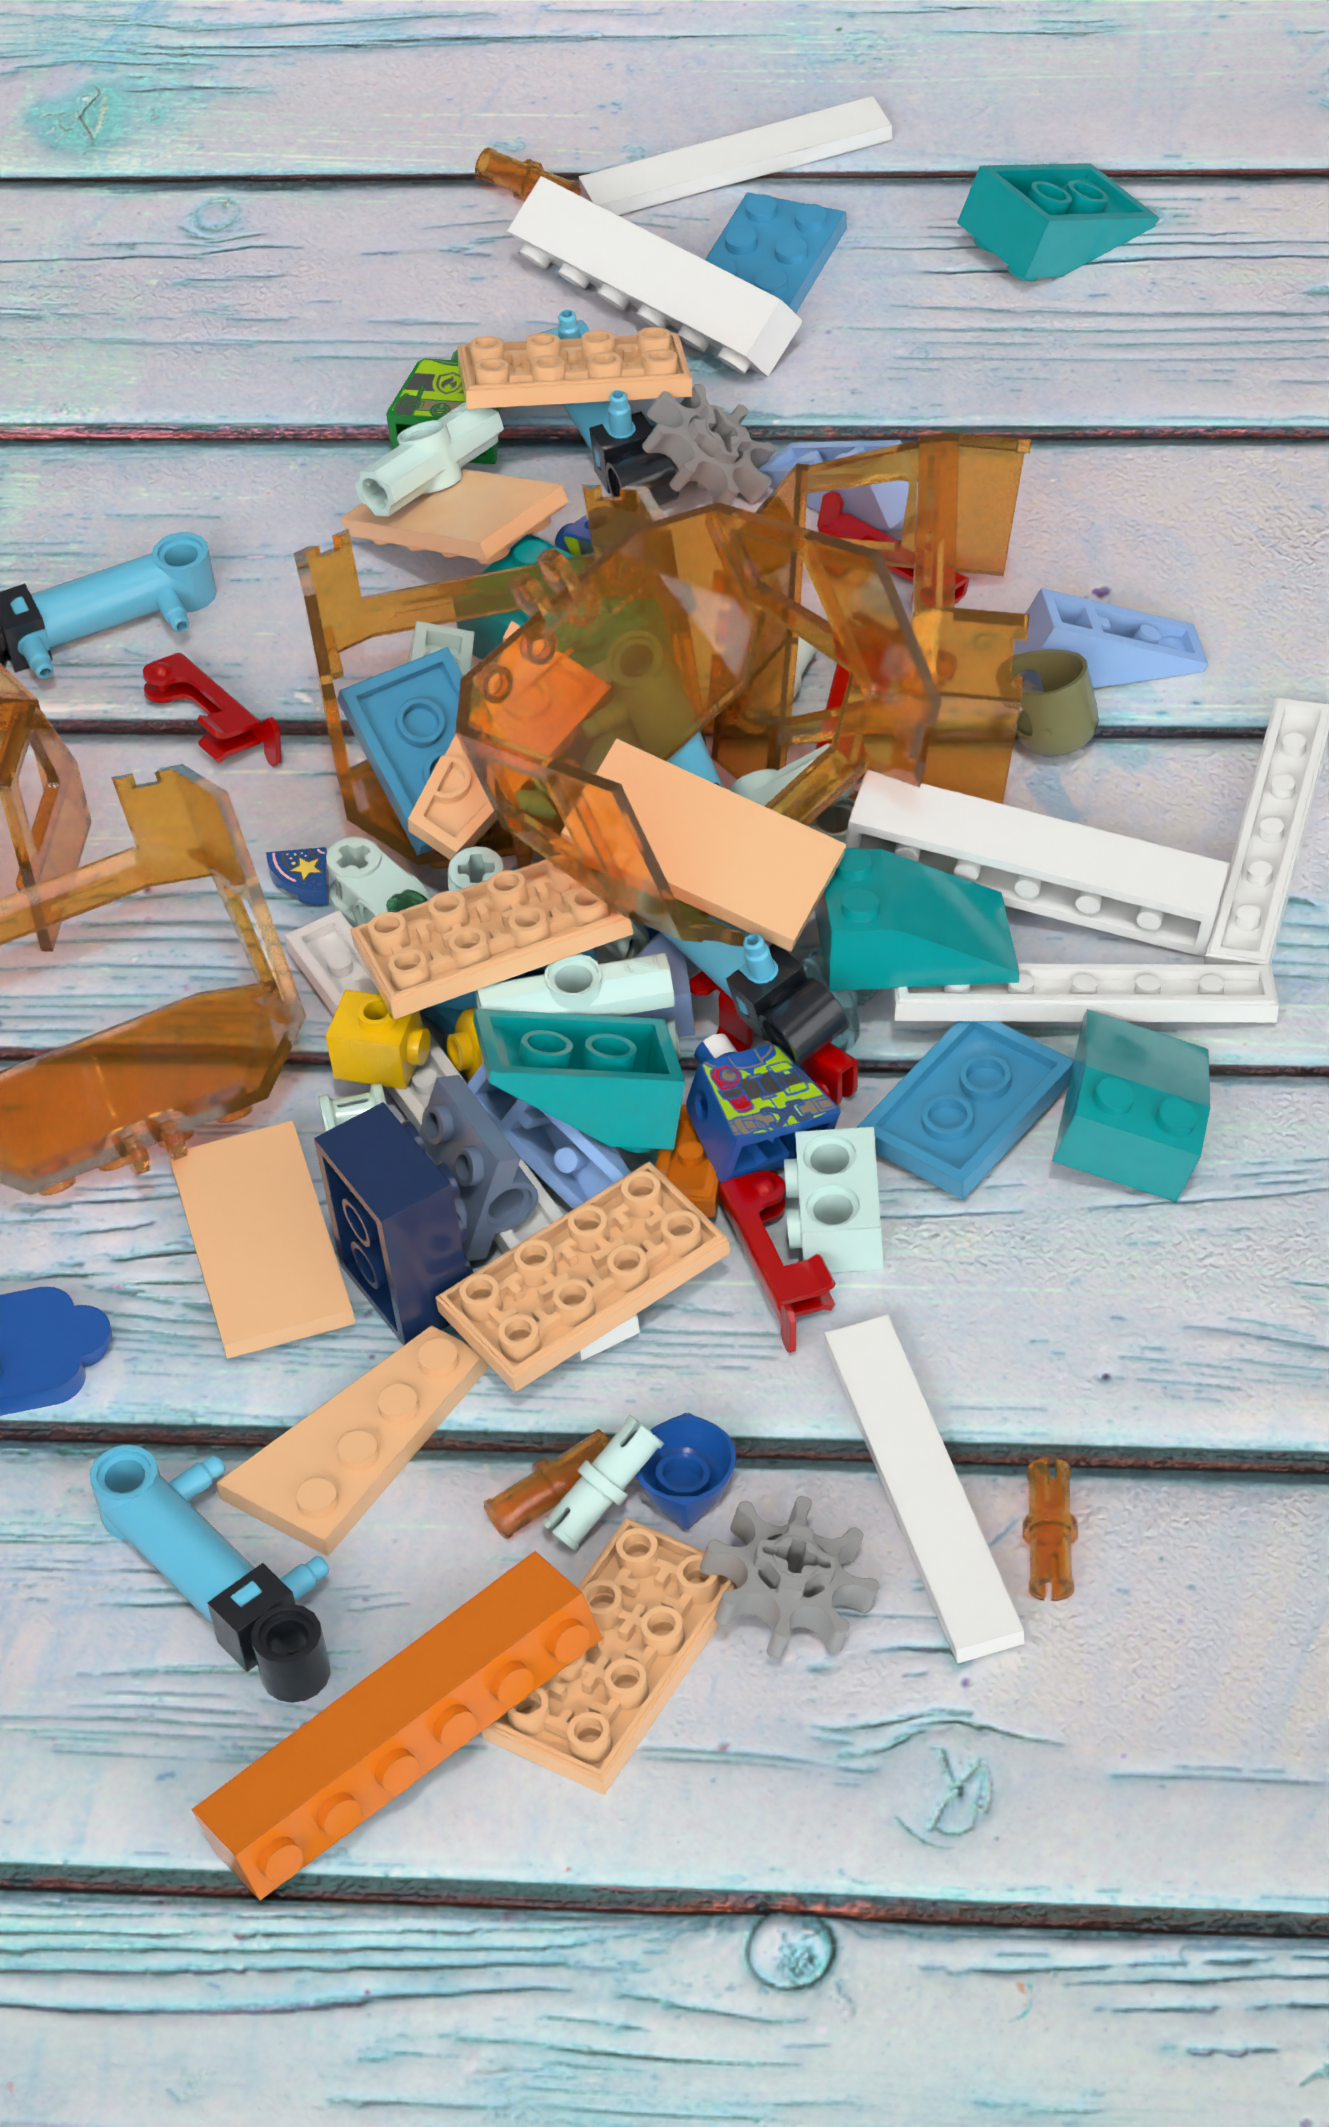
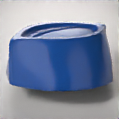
[636,1413,736,1529]

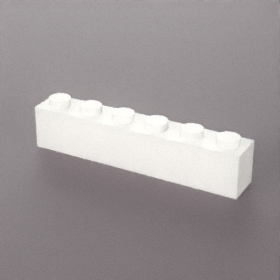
[507,176,803,377]
[845,769,1230,958]

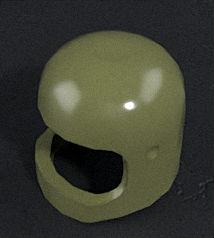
[996,649,1099,756]

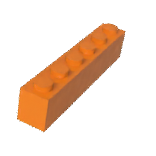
[191,1551,603,1901]

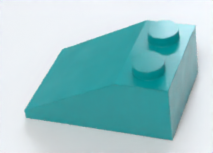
[957,163,1159,281]
[814,848,1020,991]
[473,1009,685,1153]
[1052,1009,1210,1202]

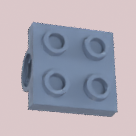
[419,1075,538,1261]

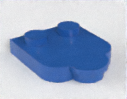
[0,1286,112,1416]

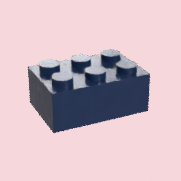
[314,1102,474,1346]

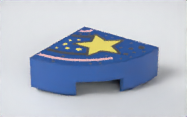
[266,847,329,906]

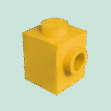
[325,989,430,1090]

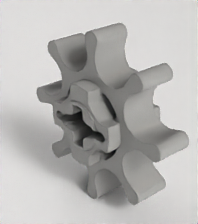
[642,384,775,512]
[700,1496,879,1658]

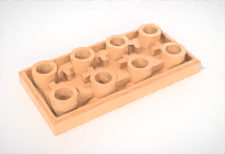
[457,327,692,409]
[340,469,569,564]
[559,739,847,952]
[350,849,633,1019]
[168,1120,355,1359]
[435,1161,730,1393]
[481,1517,738,1795]

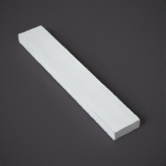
[579,96,893,216]
[1205,697,1329,965]
[891,964,1279,1023]
[824,1315,1024,1664]

